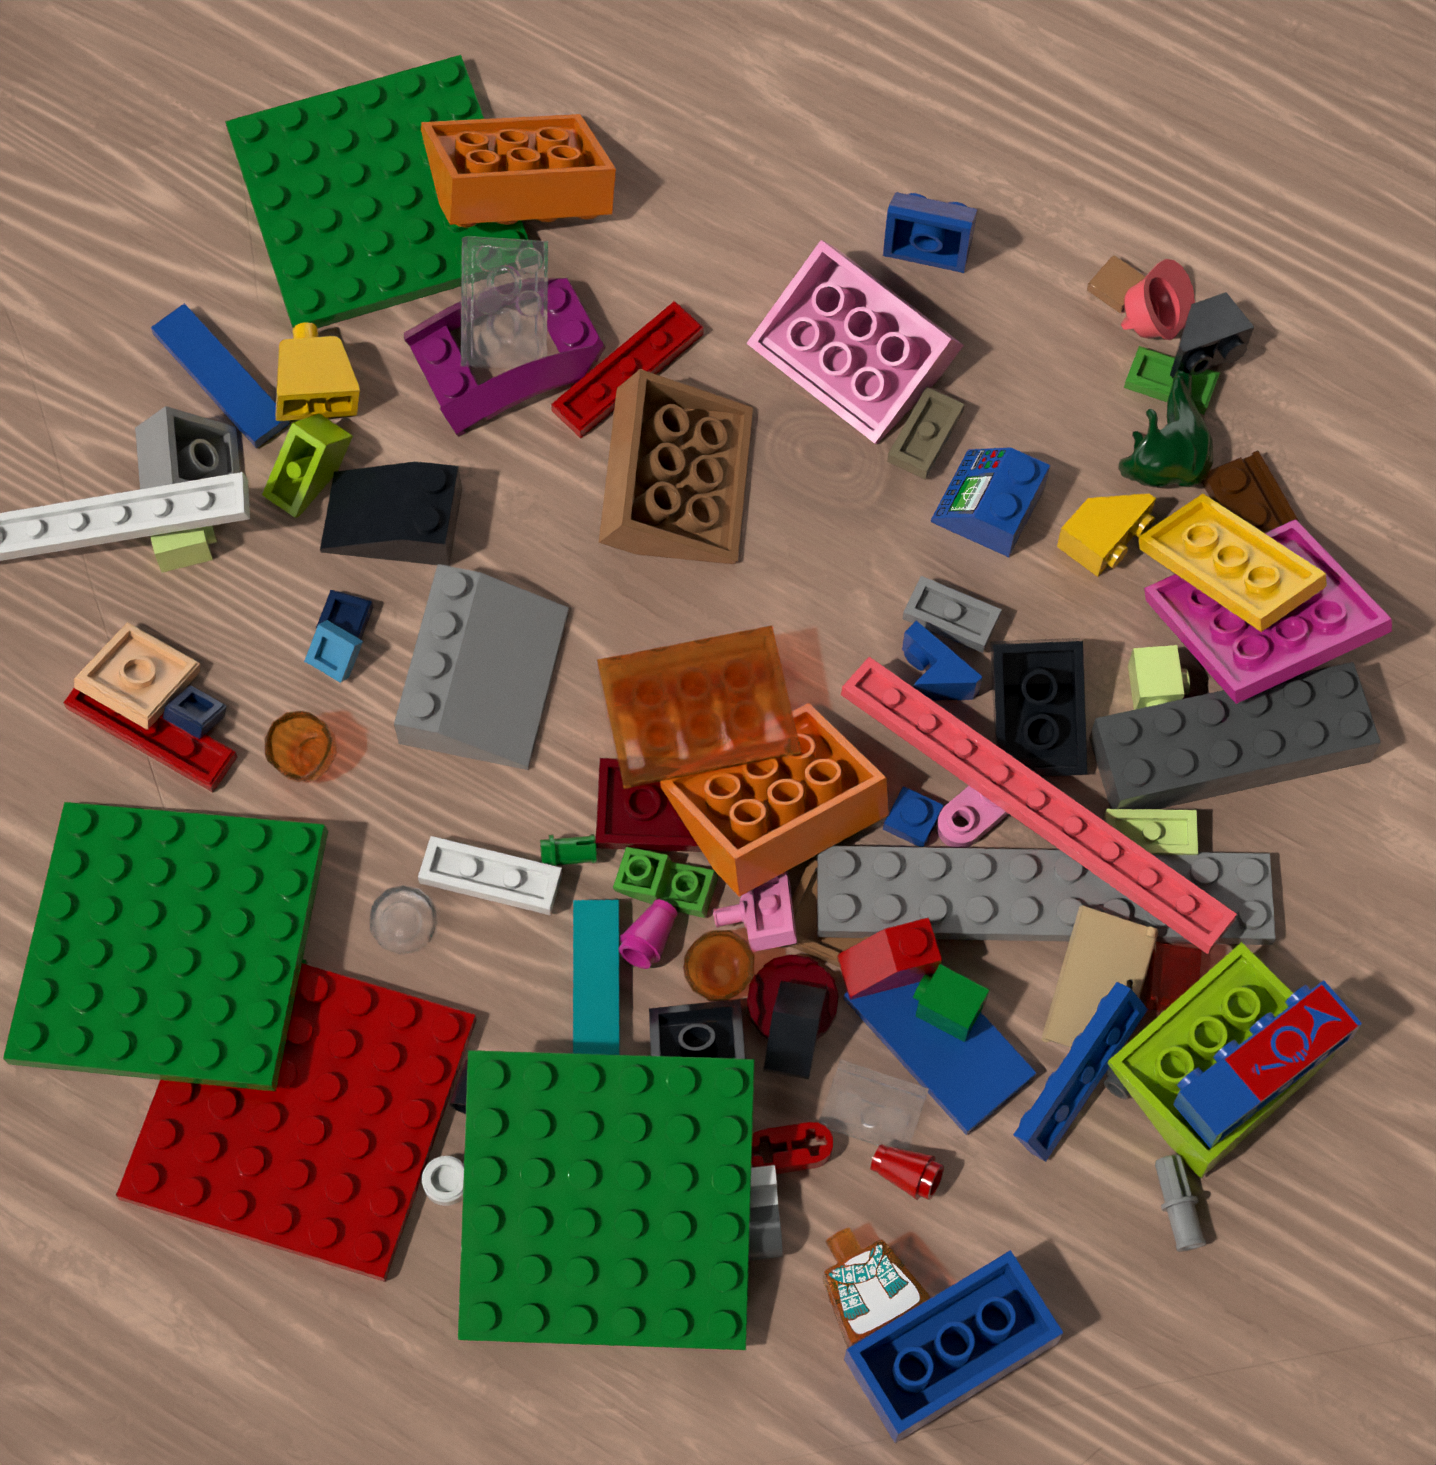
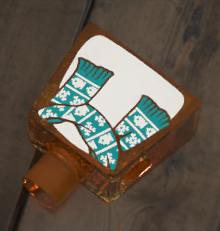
[822,1227,930,1349]

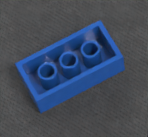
[844,1250,1063,1443]

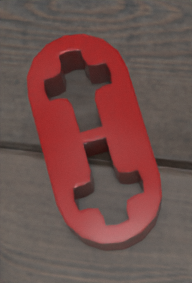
[752,1122,833,1174]

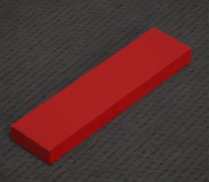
[551,301,704,438]
[63,688,238,793]

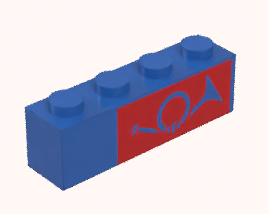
[1173,980,1362,1149]

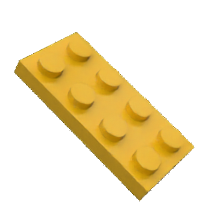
[1138,493,1327,632]

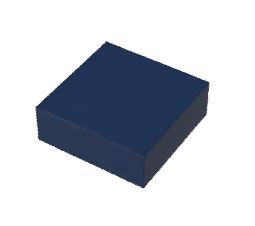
[316,590,374,640]
[163,685,227,739]

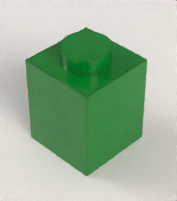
[913,964,989,1042]

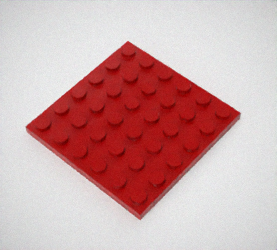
[116,963,477,1282]

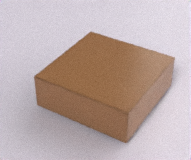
[1087,255,1145,313]

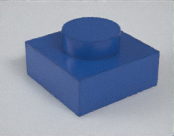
[883,786,944,847]

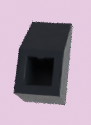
[1170,292,1254,379]

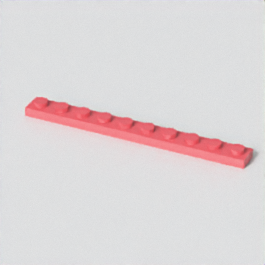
[841,657,1237,954]

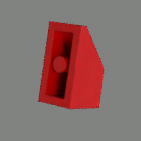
[837,917,942,1000]

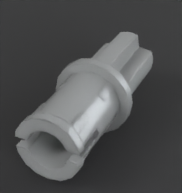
[1155,1155,1206,1252]

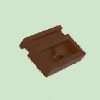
[1201,450,1299,533]

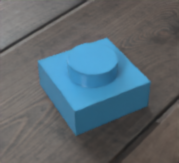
[304,620,363,683]

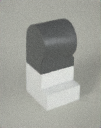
[749,1165,783,1261]

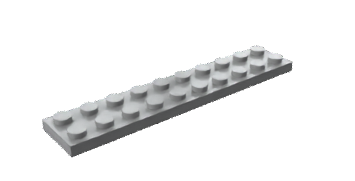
[817,846,1276,945]

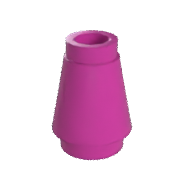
[619,899,678,969]

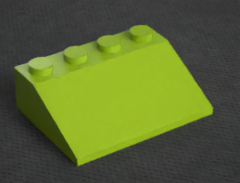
[1107,942,1336,1178]

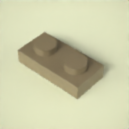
[887,386,965,480]

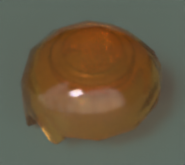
[264,711,338,783]
[683,930,755,1001]

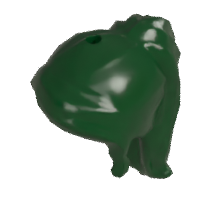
[1118,370,1213,488]

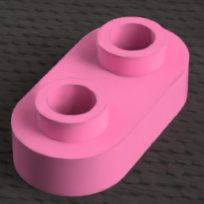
[937,786,1008,848]

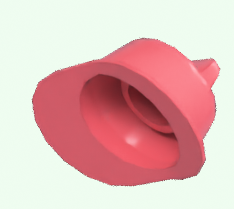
[1120,259,1195,341]

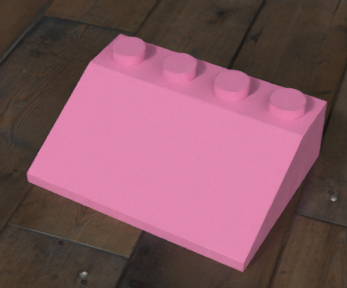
[746,240,964,444]

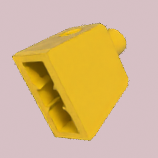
[275,322,360,421]

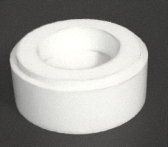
[422,1156,464,1206]

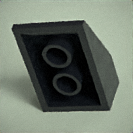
[320,461,462,566]
[990,638,1088,777]
[649,999,753,1139]

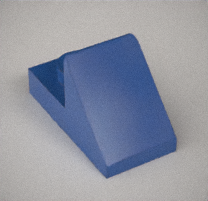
[902,620,982,701]

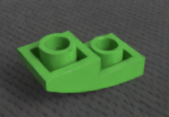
[613,847,718,918]

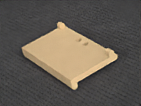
[1041,905,1159,1048]

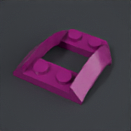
[404,278,606,437]

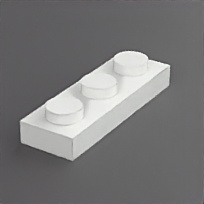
[418,836,563,915]

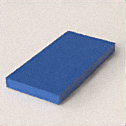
[843,982,1036,1135]

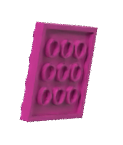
[1144,519,1392,704]

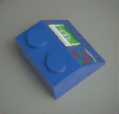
[931,447,1050,557]

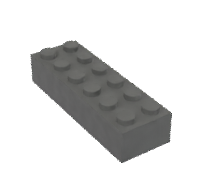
[1089,662,1381,809]

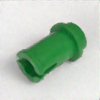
[540,834,597,866]

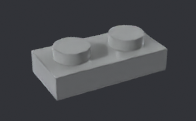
[902,576,1002,653]

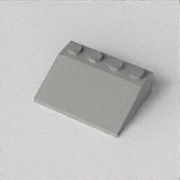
[394,564,569,770]

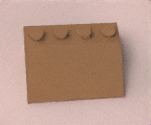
[598,369,753,564]

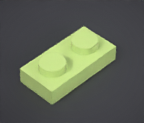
[1104,809,1198,855]

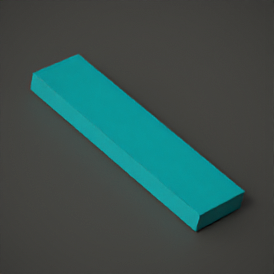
[573,900,620,1055]

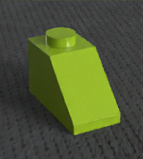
[262,413,353,518]

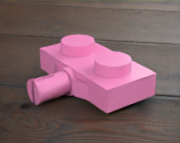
[713,871,797,952]

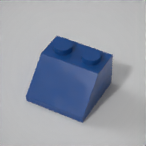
[883,192,978,273]

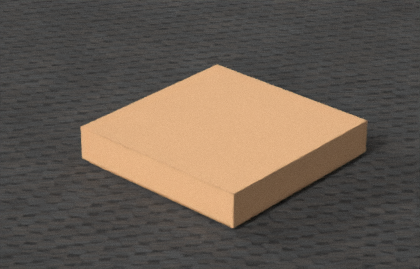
[74,622,200,730]

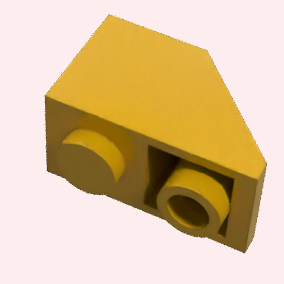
[1057,493,1156,577]

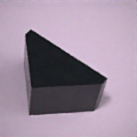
[763,981,826,1080]

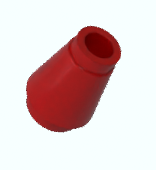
[870,1144,944,1200]

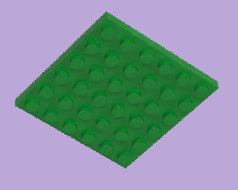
[225,55,535,329]
[3,802,328,1091]
[458,1050,755,1350]

